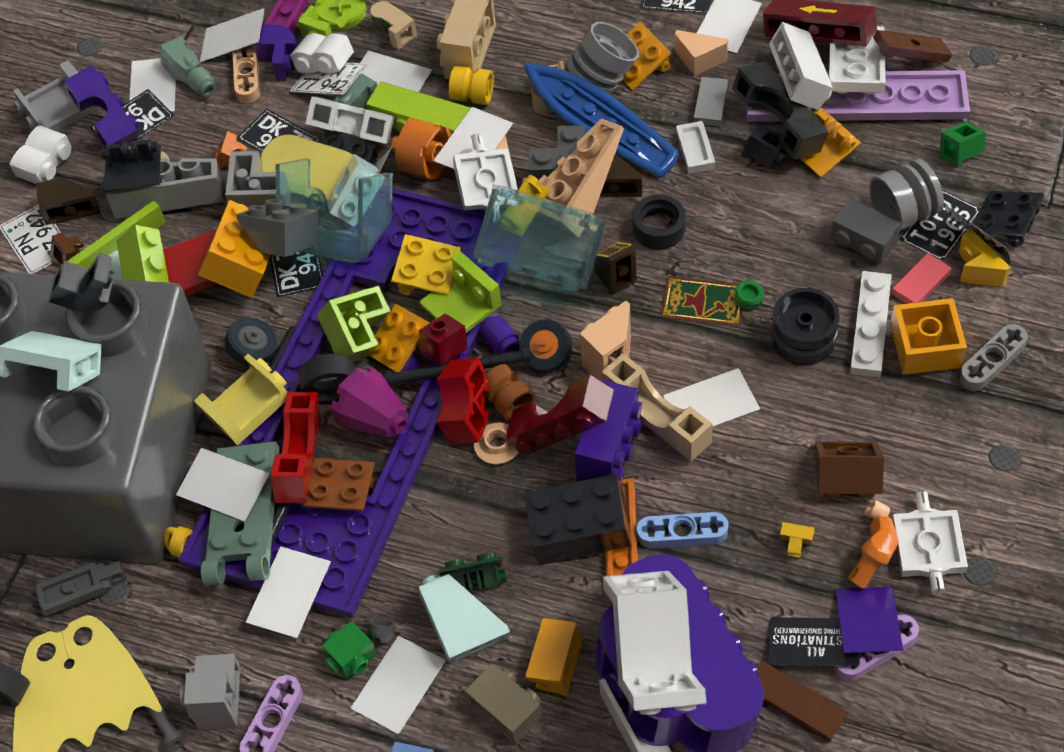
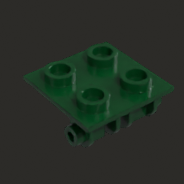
[439,552,507,592]

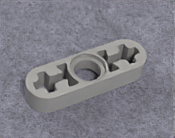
[960,324,1028,391]

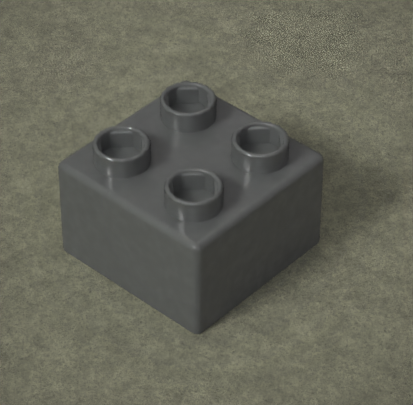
[0,272,212,564]

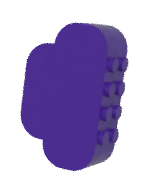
[594,554,764,752]

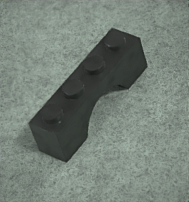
[732,61,829,160]

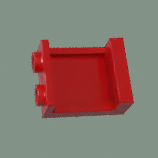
[163,229,218,296]

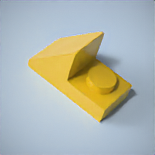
[959,229,1011,287]

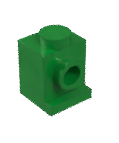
[940,121,986,167]

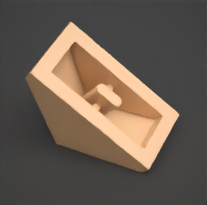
[675,30,729,76]

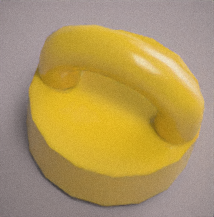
[163,526,193,558]

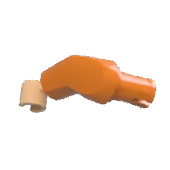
[848,499,899,589]

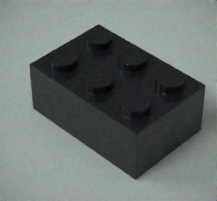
[525,474,632,565]

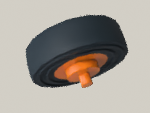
[519,319,572,372]

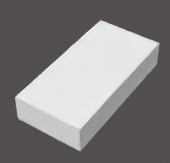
[676,121,715,174]

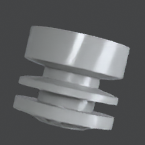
[567,22,639,94]
[869,159,944,231]

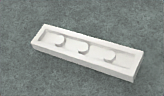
[850,271,892,378]

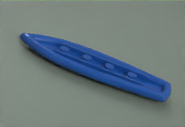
[524,63,679,178]

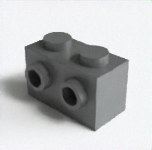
[831,198,901,263]

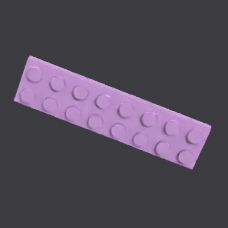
[747,70,970,122]

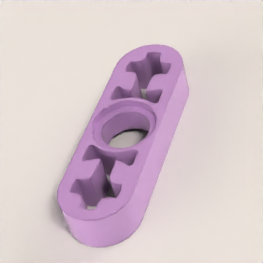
[834,615,919,681]
[240,675,303,752]

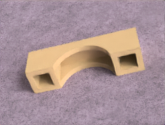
[602,353,713,462]

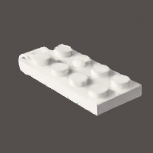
[829,26,886,94]

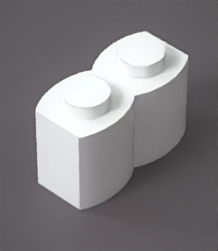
[290,33,354,74]
[9,125,72,184]

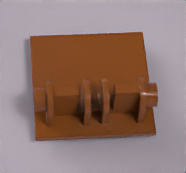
[302,458,375,511]

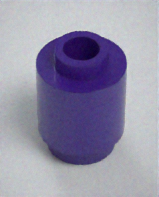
[479,316,519,355]

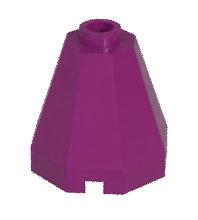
[331,368,409,437]

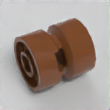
[485,364,535,421]

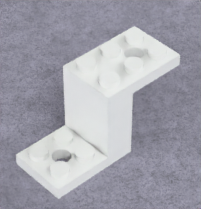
[603,571,706,714]

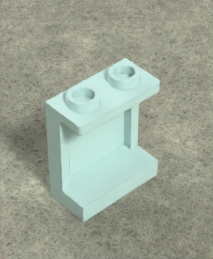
[0,331,101,391]

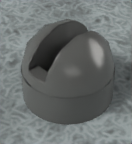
[368,618,395,644]

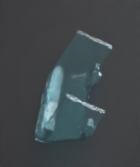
[275,158,392,263]

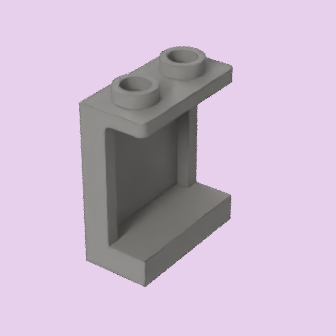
[13,60,100,131]

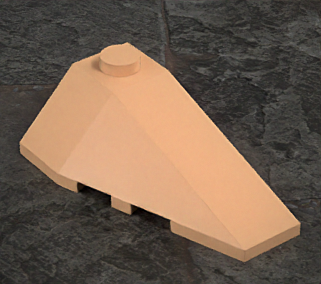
[536,119,624,238]

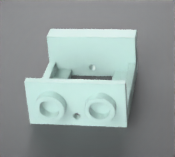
[327,154,383,227]

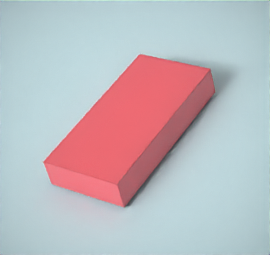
[892,253,952,304]

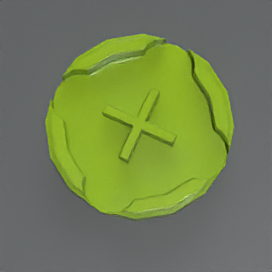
[315,0,367,31]

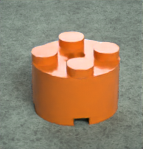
[391,118,451,179]

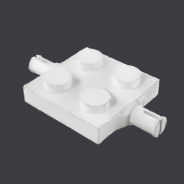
[452,133,518,225]
[892,491,968,595]

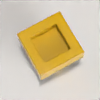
[780,522,814,558]

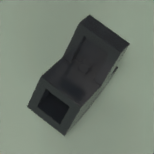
[49,253,114,311]

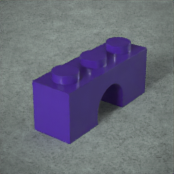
[64,65,139,148]

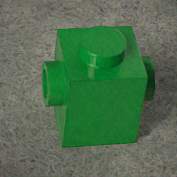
[322,621,377,680]

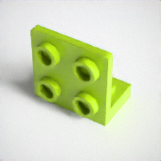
[420,251,502,333]

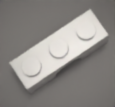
[305,97,395,144]

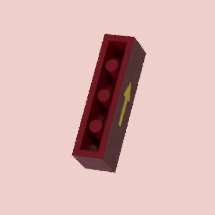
[763,0,877,47]

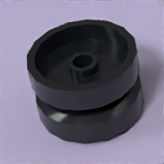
[771,288,840,365]

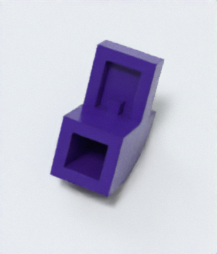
[254,24,297,81]

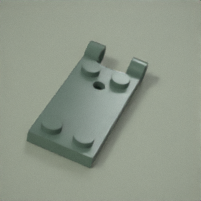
[201,441,279,586]

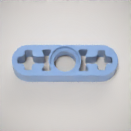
[637,512,728,549]

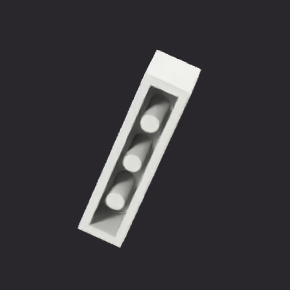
[769,22,833,110]

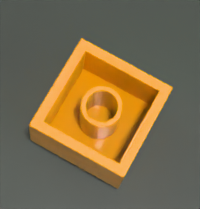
[890,298,967,375]

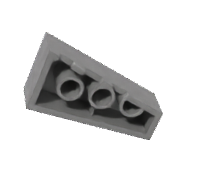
[106,158,224,219]

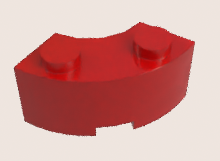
[437,357,489,445]

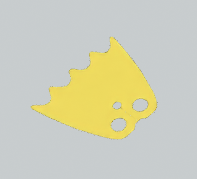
[13,615,162,752]

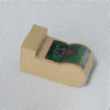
[370,1,417,50]

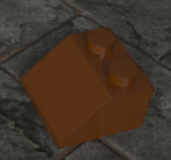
[815,441,884,498]

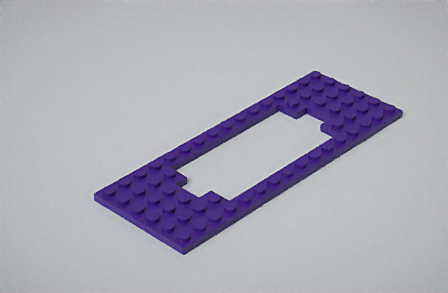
[179,185,526,618]

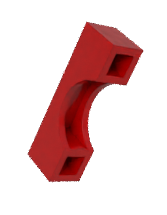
[271,392,321,503]

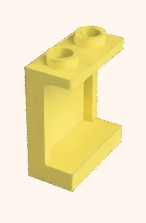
[194,354,287,446]

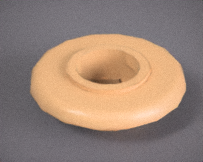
[474,422,519,465]

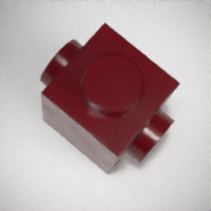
[418,313,468,366]

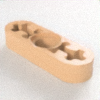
[232,44,260,104]

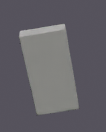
[694,77,728,127]

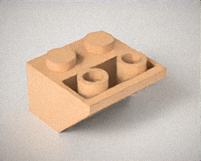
[580,301,631,382]

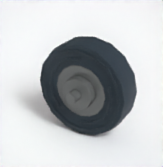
[225,317,278,366]

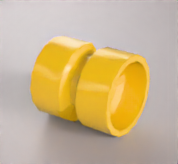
[449,65,494,105]

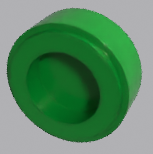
[734,280,764,310]

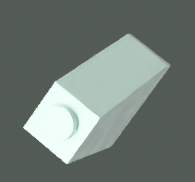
[419,574,510,664]

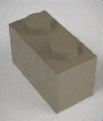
[465,663,543,745]

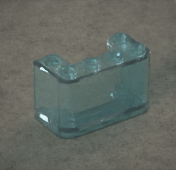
[473,184,606,292]

